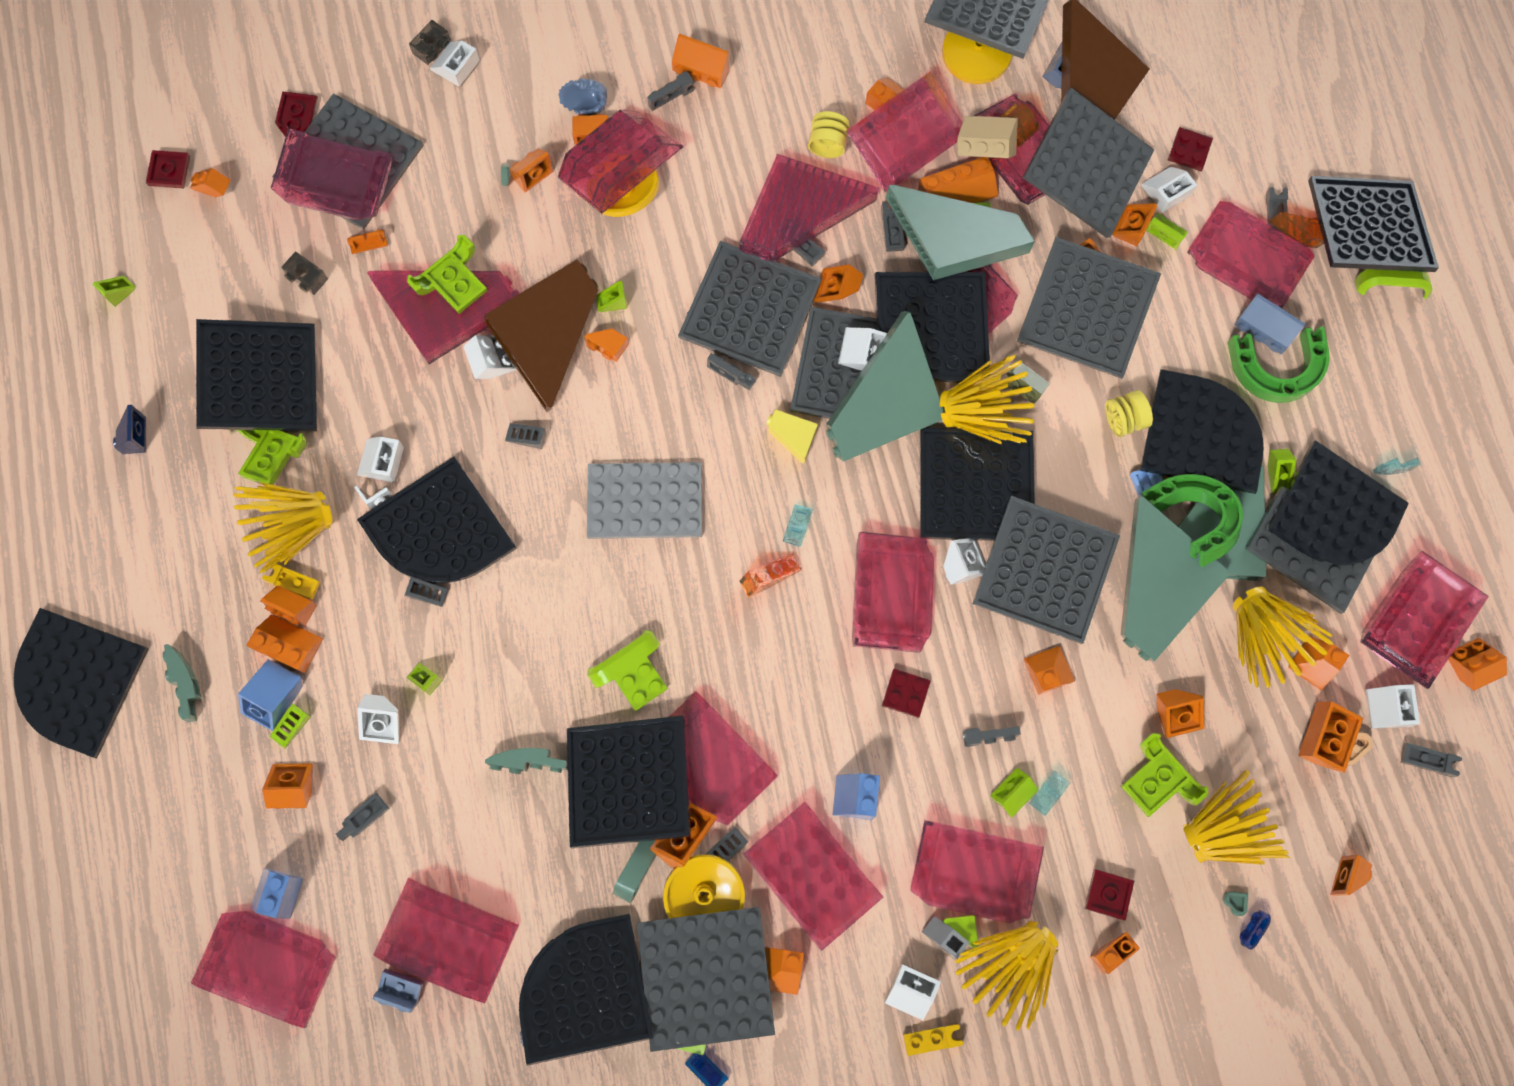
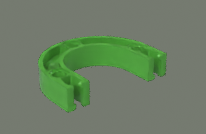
[1227,327,1330,403]
[1141,474,1243,568]

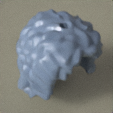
[558,78,607,115]

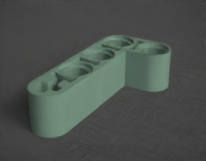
[613,840,656,904]

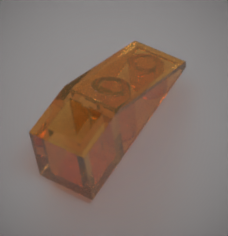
[1270,212,1324,248]
[739,553,802,597]

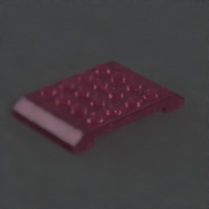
[743,802,884,951]

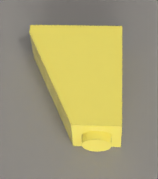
[766,409,818,463]

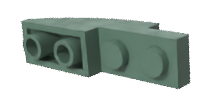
[162,644,202,722]
[485,748,568,774]

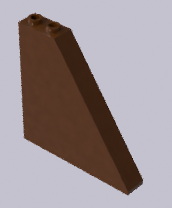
[1061,0,1150,120]
[483,259,598,412]

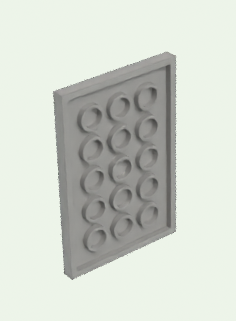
[587,462,702,539]

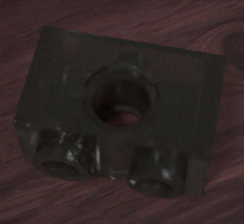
[409,20,451,65]
[281,251,328,295]

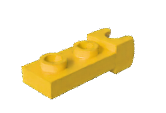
[262,564,321,600]
[903,1023,964,1056]

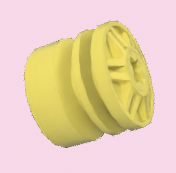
[808,111,849,158]
[1105,390,1153,437]

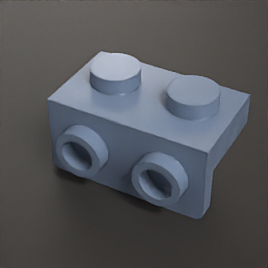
[373,968,424,1013]

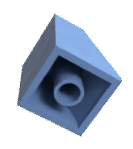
[238,659,302,731]
[832,773,880,820]
[251,868,303,919]

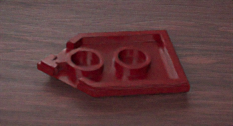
[275,91,318,142]

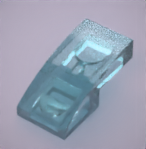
[1373,457,1421,475]
[783,504,813,547]
[1029,770,1070,816]

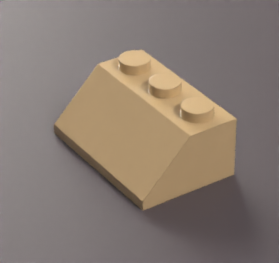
[957,116,1018,158]

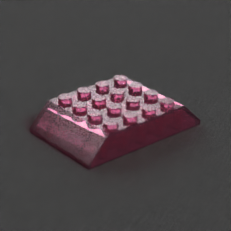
[846,71,963,192]
[558,110,683,214]
[1360,551,1489,689]
[373,878,519,1003]

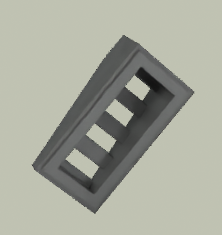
[505,423,546,449]
[404,577,448,607]
[705,827,748,862]

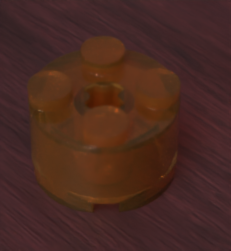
[1000,103,1039,147]

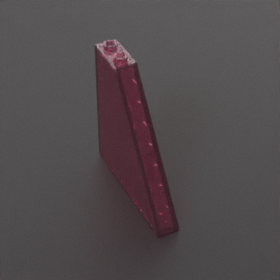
[739,154,879,262]
[367,271,520,365]

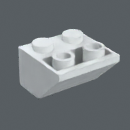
[430,40,480,87]
[1141,167,1197,213]
[838,327,887,371]
[463,335,516,379]
[357,437,404,483]
[1366,685,1420,729]
[885,964,941,1020]

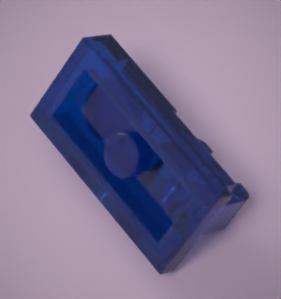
[685,1053,729,1086]

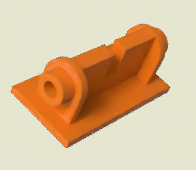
[347,229,388,254]

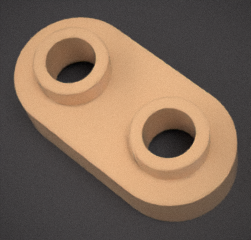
[1347,732,1373,766]

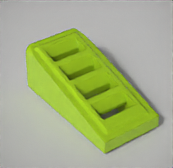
[269,703,311,749]

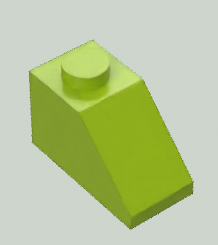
[1267,449,1296,494]

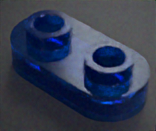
[1240,910,1271,950]

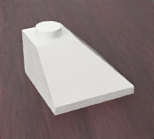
[943,538,986,585]
[358,694,399,744]

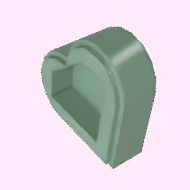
[501,163,509,186]
[1222,891,1248,916]

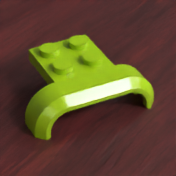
[407,235,487,314]
[1355,269,1433,299]
[237,430,307,485]
[587,630,668,711]
[1120,733,1208,817]

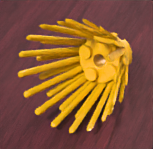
[939,355,1035,444]
[233,482,332,573]
[1232,586,1333,688]
[1183,769,1290,865]
[954,921,1059,1031]

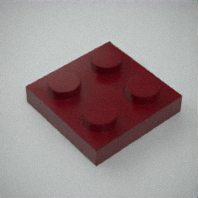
[1168,127,1213,172]
[146,150,190,189]
[882,668,931,718]
[1084,869,1135,921]

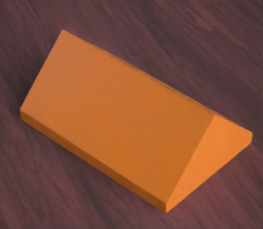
[650,803,717,868]

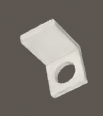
[354,486,392,510]

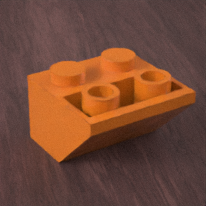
[260,585,317,626]
[1446,638,1507,691]

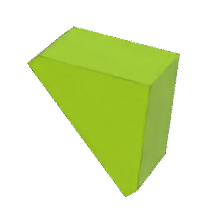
[92,275,136,307]
[596,281,627,312]
[406,662,443,696]
[942,915,978,948]

